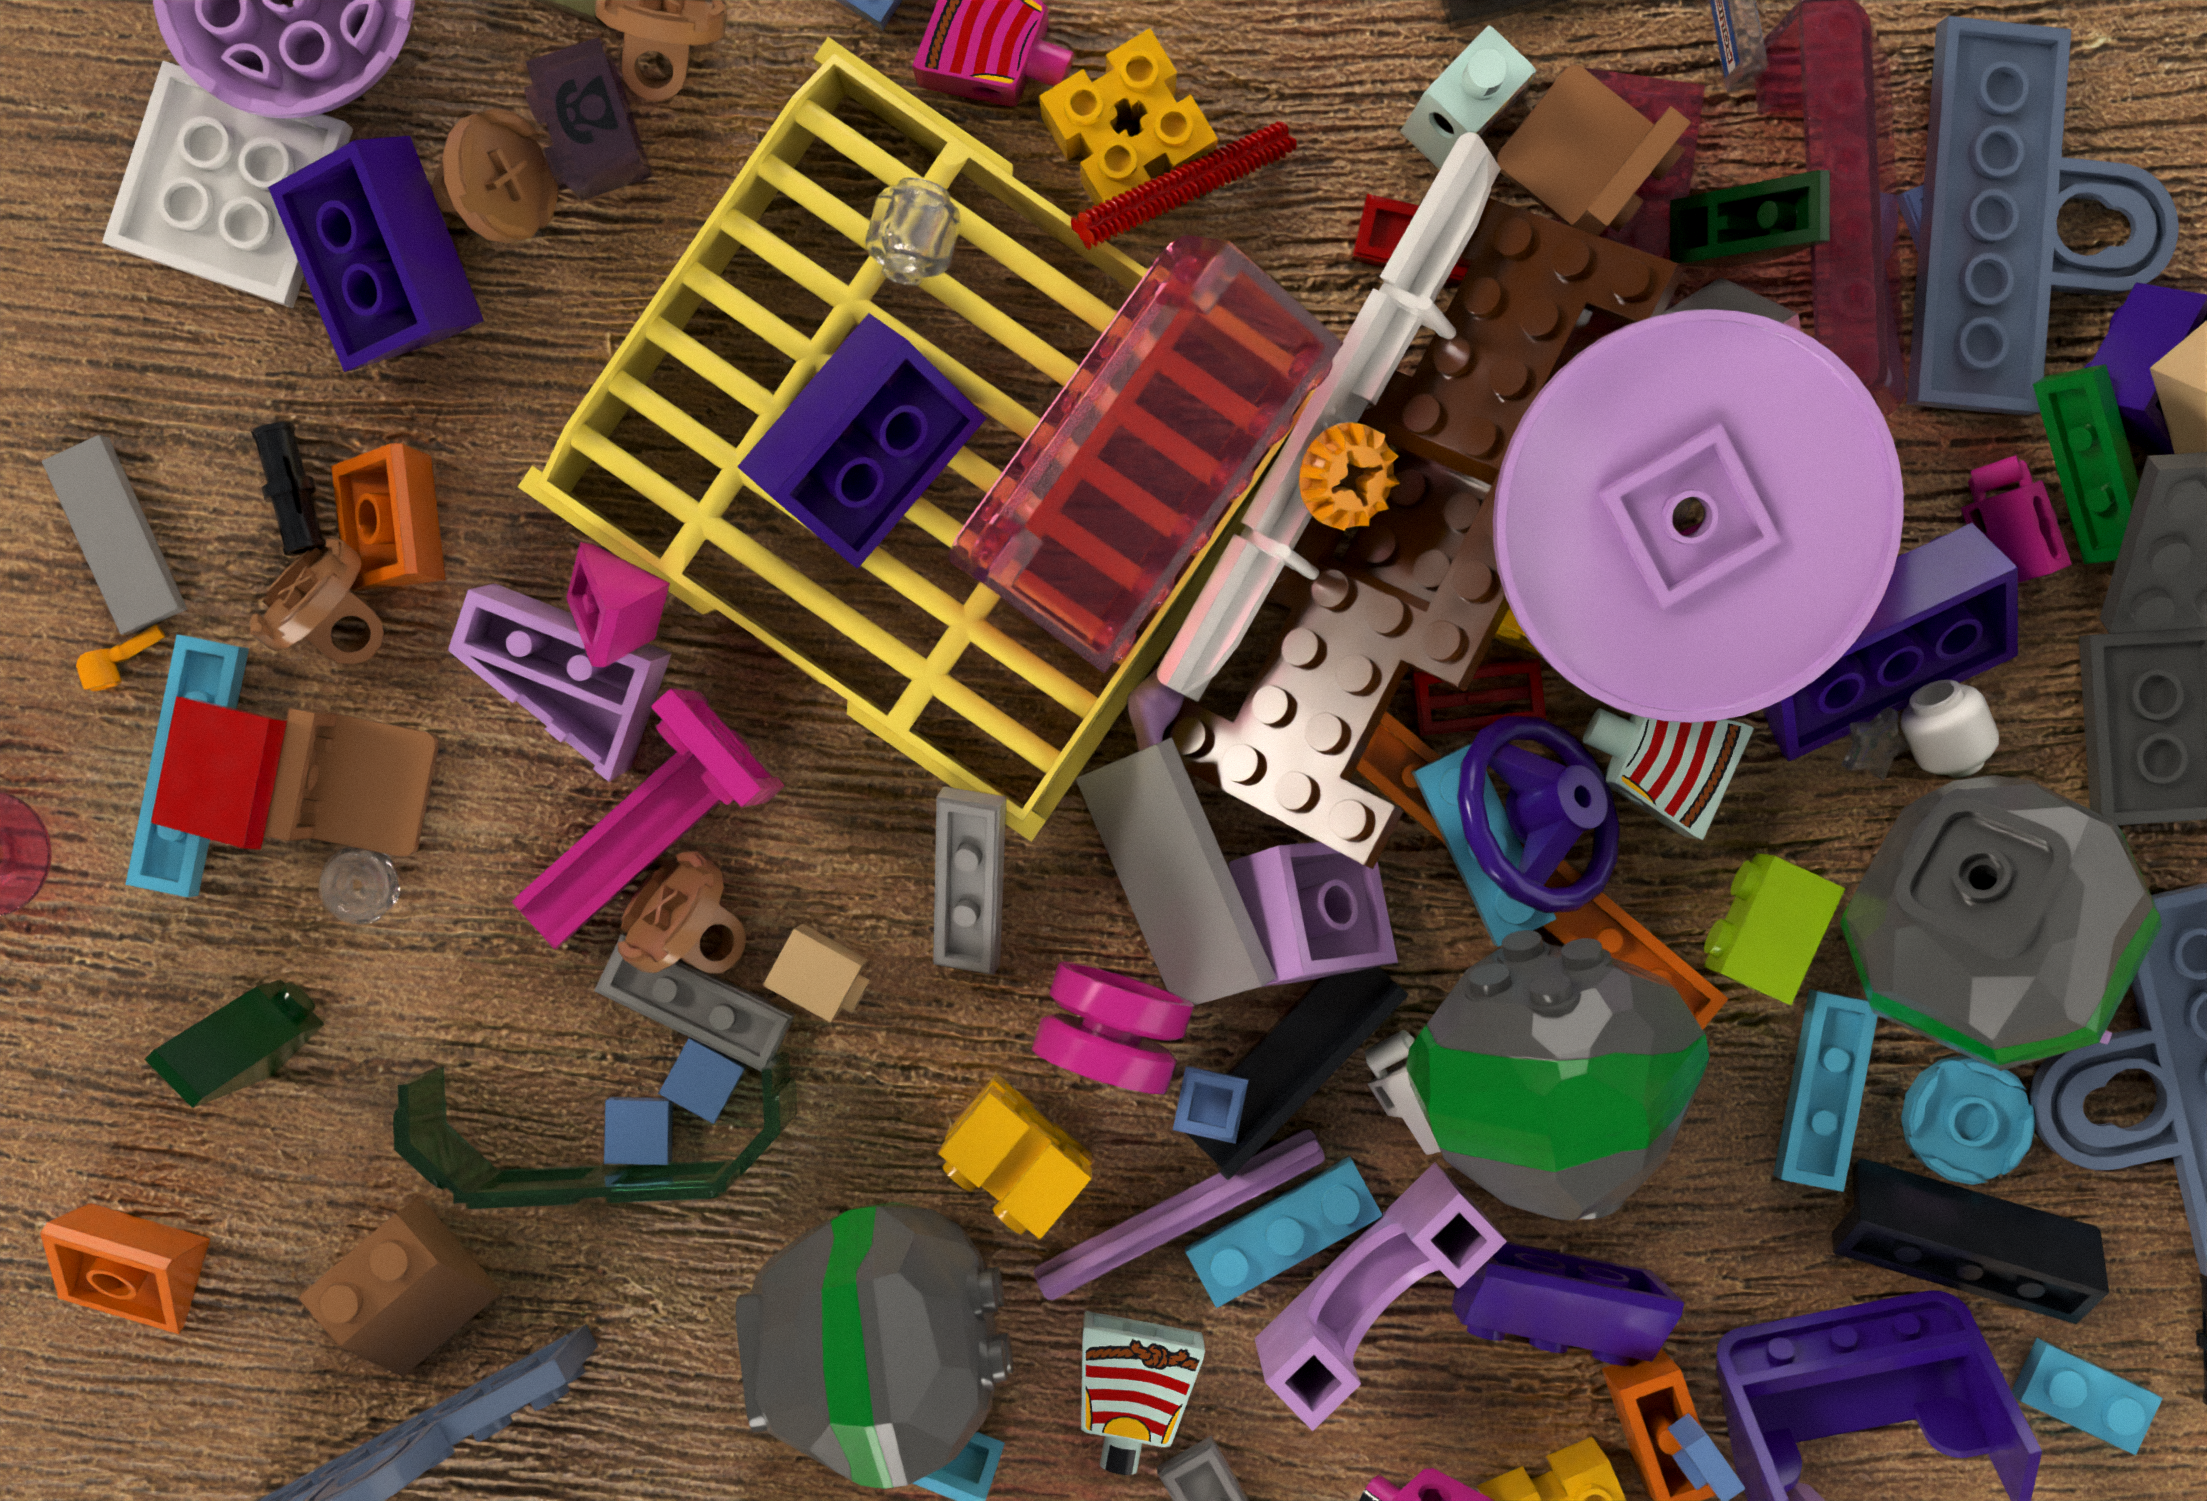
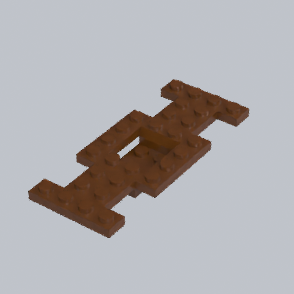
[1162,198,1683,869]

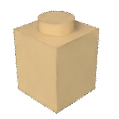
[763,924,870,1023]

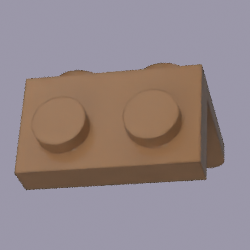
[1495,65,1691,236]
[264,708,439,857]

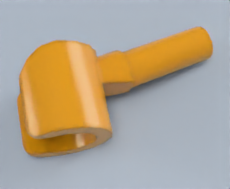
[76,624,166,692]

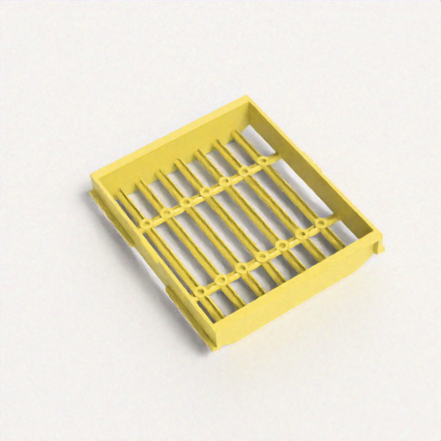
[518,37,1322,842]

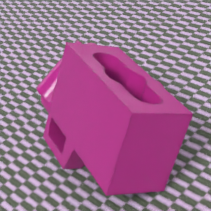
[1961,455,2072,583]

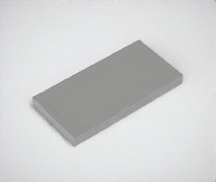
[1075,737,1276,1005]

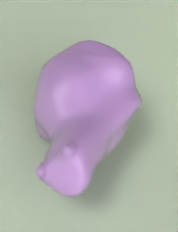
[1127,668,1185,751]

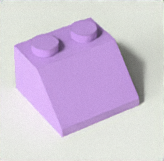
[1229,842,1398,988]

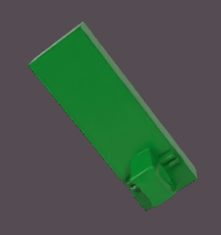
[2033,364,2139,564]

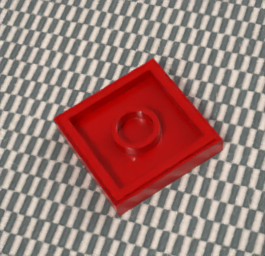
[151,696,287,850]

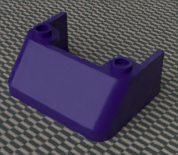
[1716,1290,2042,1501]

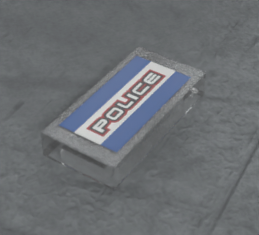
[1709,0,1769,92]

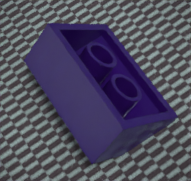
[268,136,484,372]
[737,313,987,569]
[1451,1242,1684,1366]

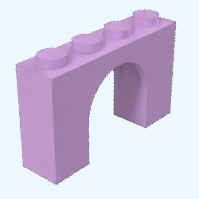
[1254,1162,1507,1431]

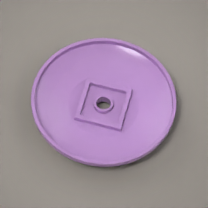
[1493,309,1904,723]

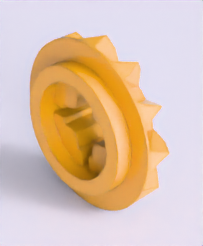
[1299,422,1400,530]

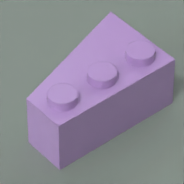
[448,583,672,782]

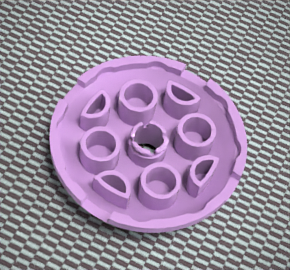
[153,0,415,118]

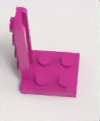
[512,688,785,950]

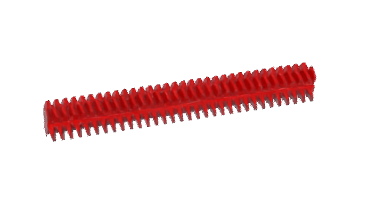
[1071,121,1297,250]

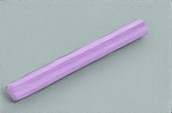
[1034,1129,1325,1300]

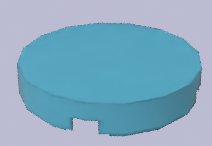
[1901,1055,2036,1185]

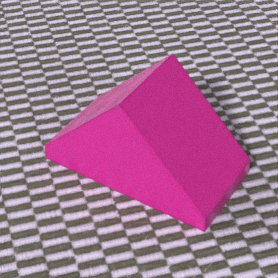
[566,542,670,667]

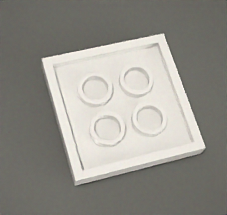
[102,61,353,308]

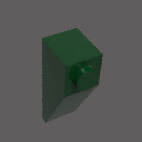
[1670,170,1830,268]
[144,979,324,1108]

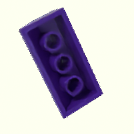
[1761,523,2018,762]

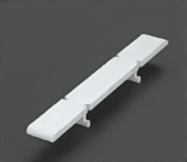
[1157,132,1501,702]

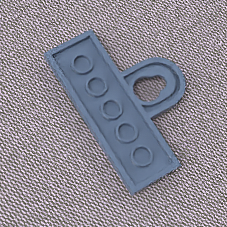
[1906,16,2179,416]
[2028,883,2207,1277]
[257,1324,598,1501]

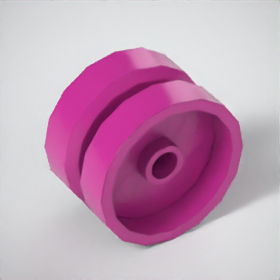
[1031,961,1194,1094]

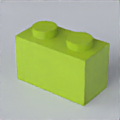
[1703,853,1846,1006]

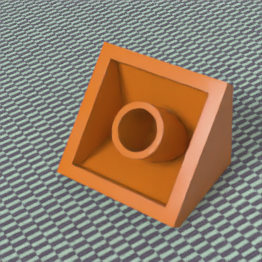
[331,443,446,591]
[40,1203,210,1334]

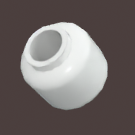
[1901,680,1999,778]

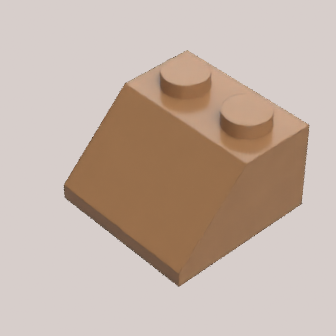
[297,1197,502,1377]

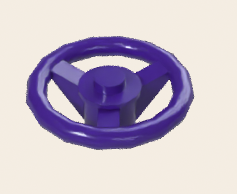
[1457,716,1620,913]

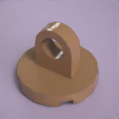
[595,0,727,101]
[432,108,558,243]
[250,538,384,665]
[618,852,746,974]

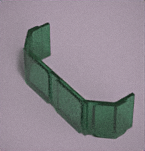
[393,1052,797,1209]

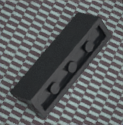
[1186,967,1408,1180]
[1832,1158,2110,1324]

